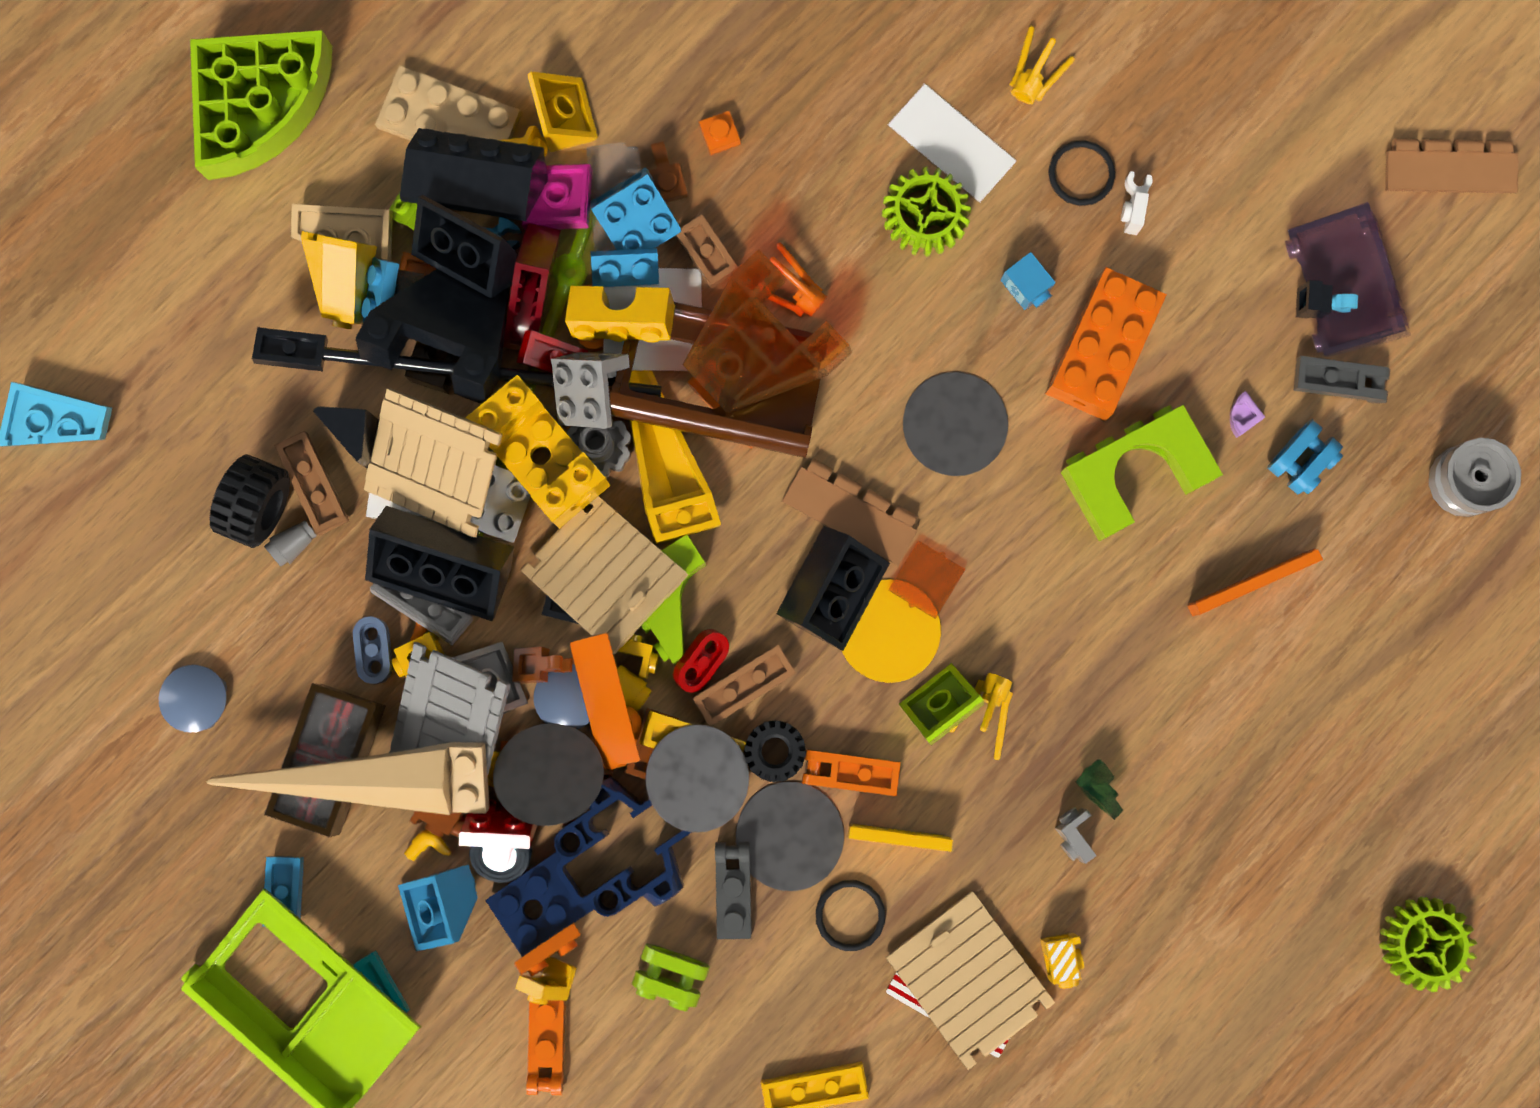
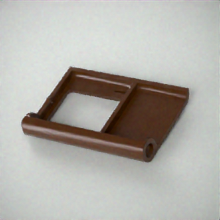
[608,302,829,458]

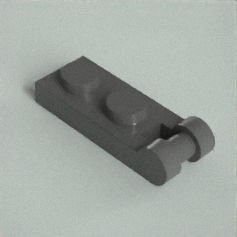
[1293,356,1390,403]
[715,842,752,939]

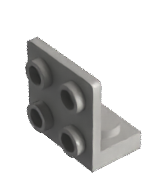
[551,352,630,429]
[470,465,531,543]

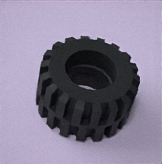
[209,454,290,548]

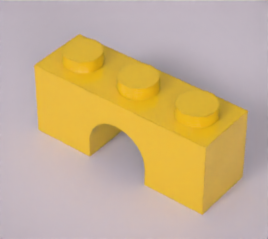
[565,286,675,343]

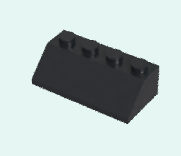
[400,128,548,221]
[365,506,514,622]

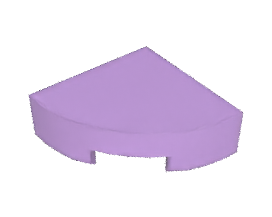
[1230,391,1265,438]

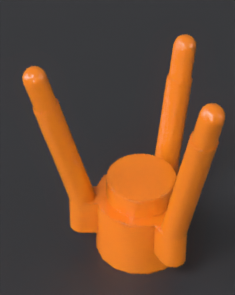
[758,242,827,317]

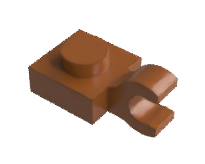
[649,141,688,203]
[512,647,573,684]

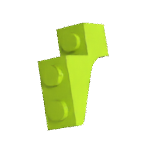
[641,534,706,665]

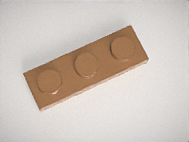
[274,431,349,536]
[692,645,796,727]

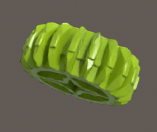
[882,166,971,257]
[1378,896,1478,992]

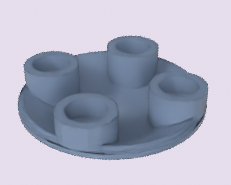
[534,664,590,729]
[159,665,227,732]

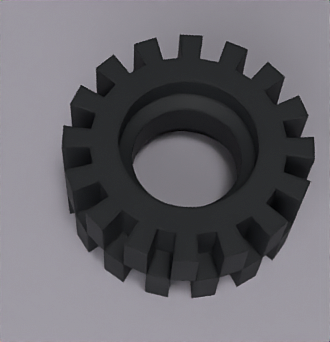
[745,720,806,782]

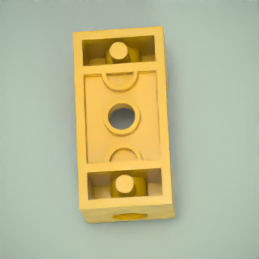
[465,375,611,529]

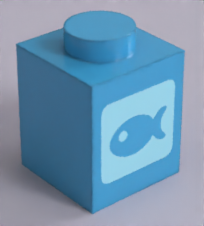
[1000,252,1056,310]

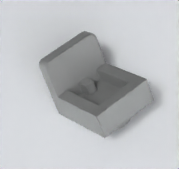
[1055,807,1097,864]

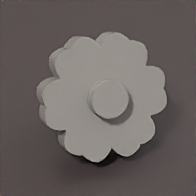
[566,417,632,479]

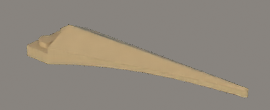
[206,742,489,815]

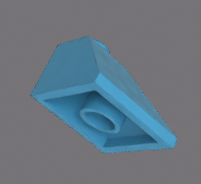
[398,864,478,951]

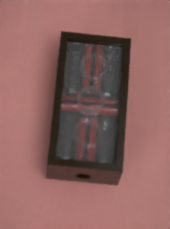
[264,683,386,837]

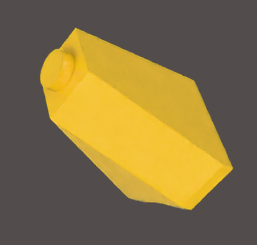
[301,231,377,329]

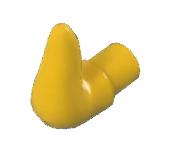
[404,830,451,861]

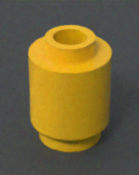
[617,665,652,712]

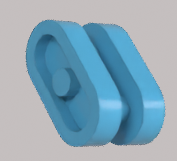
[1267,419,1343,495]

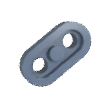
[353,616,393,684]

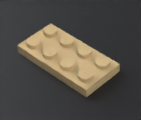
[375,66,522,141]

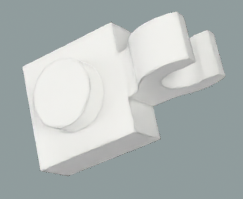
[1121,172,1152,235]

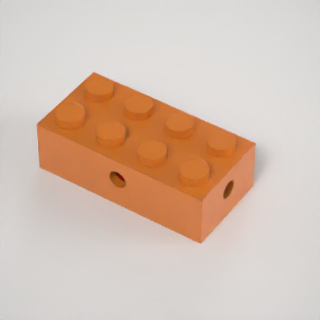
[1045,267,1167,421]

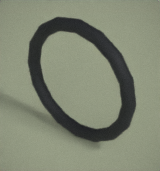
[1048,140,1116,206]
[816,880,885,951]

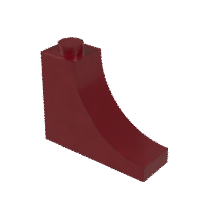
[503,223,561,351]

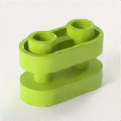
[632,944,710,1011]

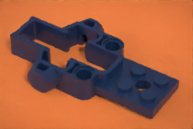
[485,776,691,957]

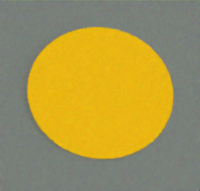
[842,579,941,683]

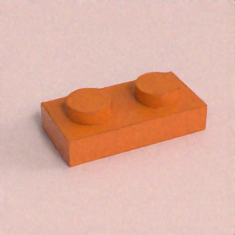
[514,923,581,977]

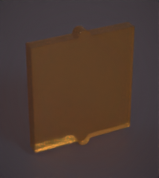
[888,541,966,619]

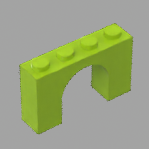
[1061,405,1223,542]

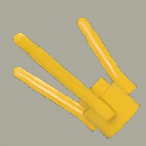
[1010,26,1075,104]
[950,673,1013,760]

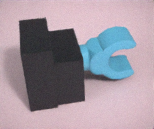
[1296,280,1358,319]

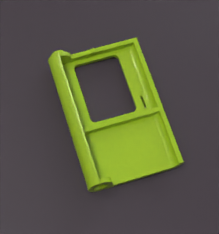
[181,888,421,1108]

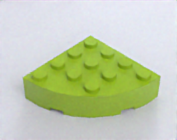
[190,30,333,180]

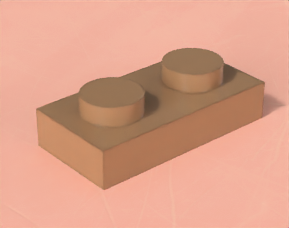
[675,215,739,289]

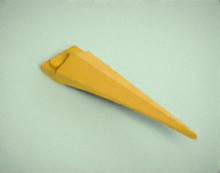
[630,370,721,544]

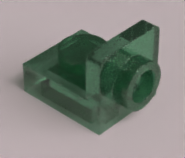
[1075,759,1123,820]

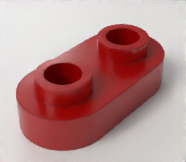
[673,629,729,693]

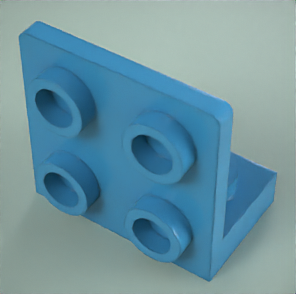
[590,167,681,250]

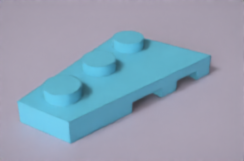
[0,382,112,447]

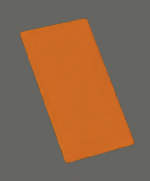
[570,633,640,767]

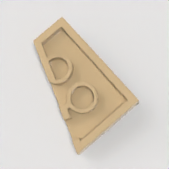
[291,204,393,261]

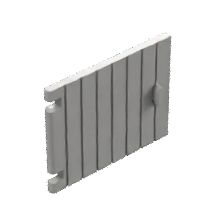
[389,642,510,775]

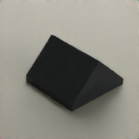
[313,406,379,468]

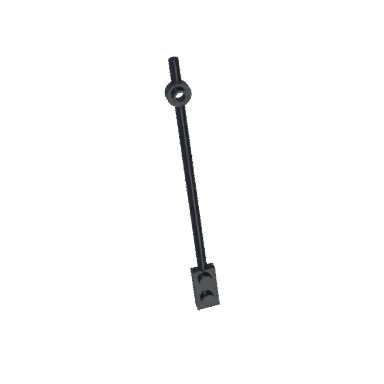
[252,327,662,397]

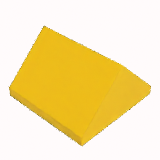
[527,71,598,152]

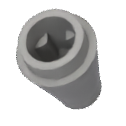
[264,520,317,567]

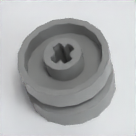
[1429,438,1521,517]

